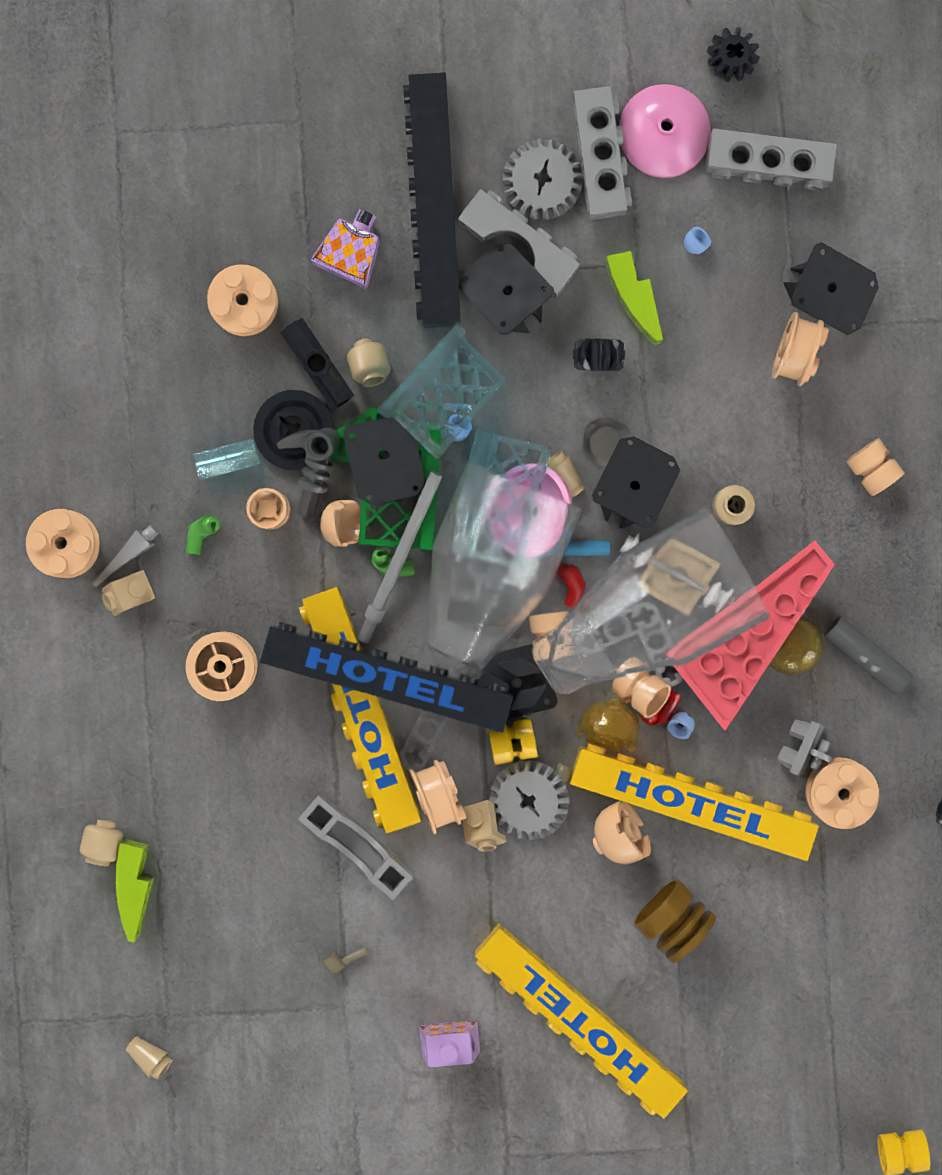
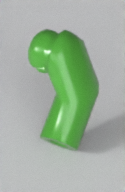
[185,514,220,555]
[371,548,415,578]

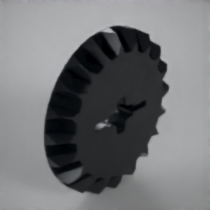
[253,390,334,470]

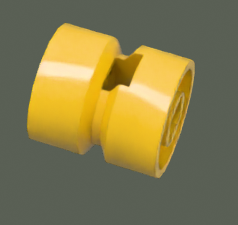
[488,718,538,765]
[877,1129,930,1175]

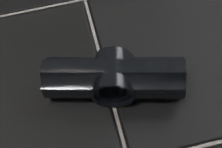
[280,318,355,410]

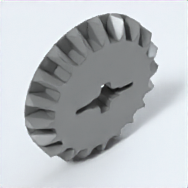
[502,138,583,220]
[489,760,569,841]

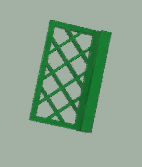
[358,423,442,550]

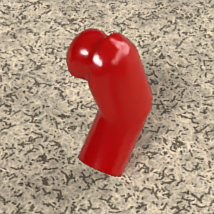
[557,564,586,610]
[640,690,683,726]

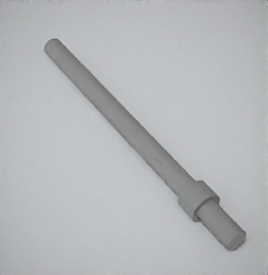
[357,471,442,643]

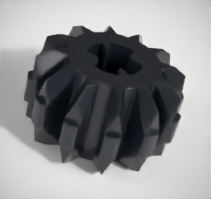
[706,27,760,82]
[573,338,626,371]

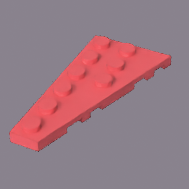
[667,540,835,731]

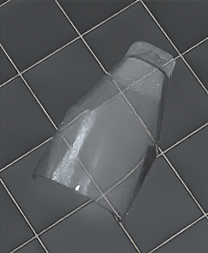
[419,460,584,679]
[533,505,770,694]

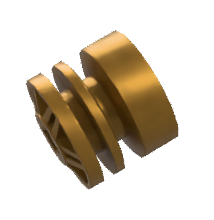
[633,878,717,963]

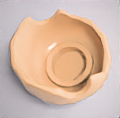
[320,500,361,547]

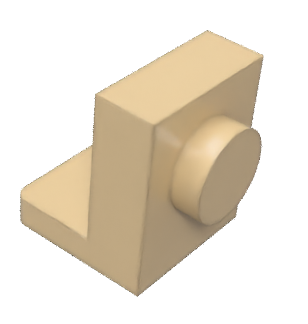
[102,570,156,616]
[463,800,506,852]

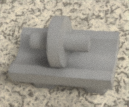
[777,719,834,777]

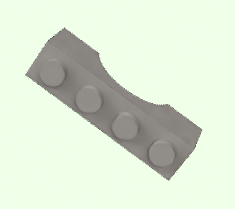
[458,189,580,298]
[298,792,415,900]

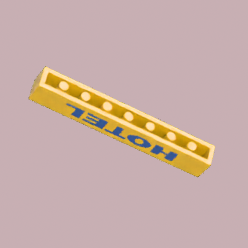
[299,587,422,834]
[569,743,819,861]
[475,923,688,1119]

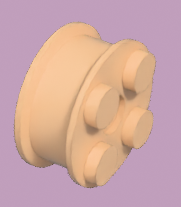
[207,264,278,336]
[772,312,829,387]
[26,509,100,578]
[186,632,258,701]
[805,757,879,829]
[409,760,466,835]

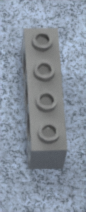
[572,86,632,221]
[705,129,837,191]

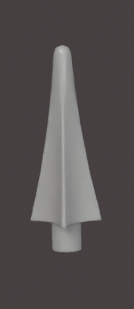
[92,524,159,587]

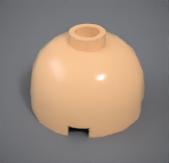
[593,801,651,865]

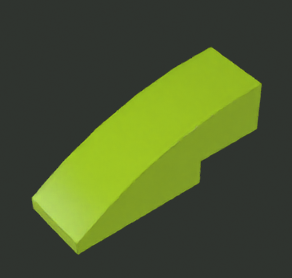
[605,251,663,345]
[116,839,154,942]

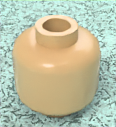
[347,338,391,387]
[712,485,755,526]
[80,819,124,866]

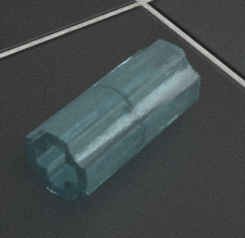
[193,439,261,480]

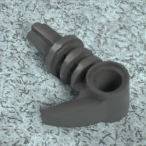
[277,428,341,518]

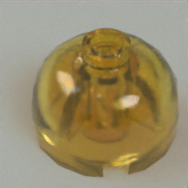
[769,616,823,676]
[576,697,640,752]

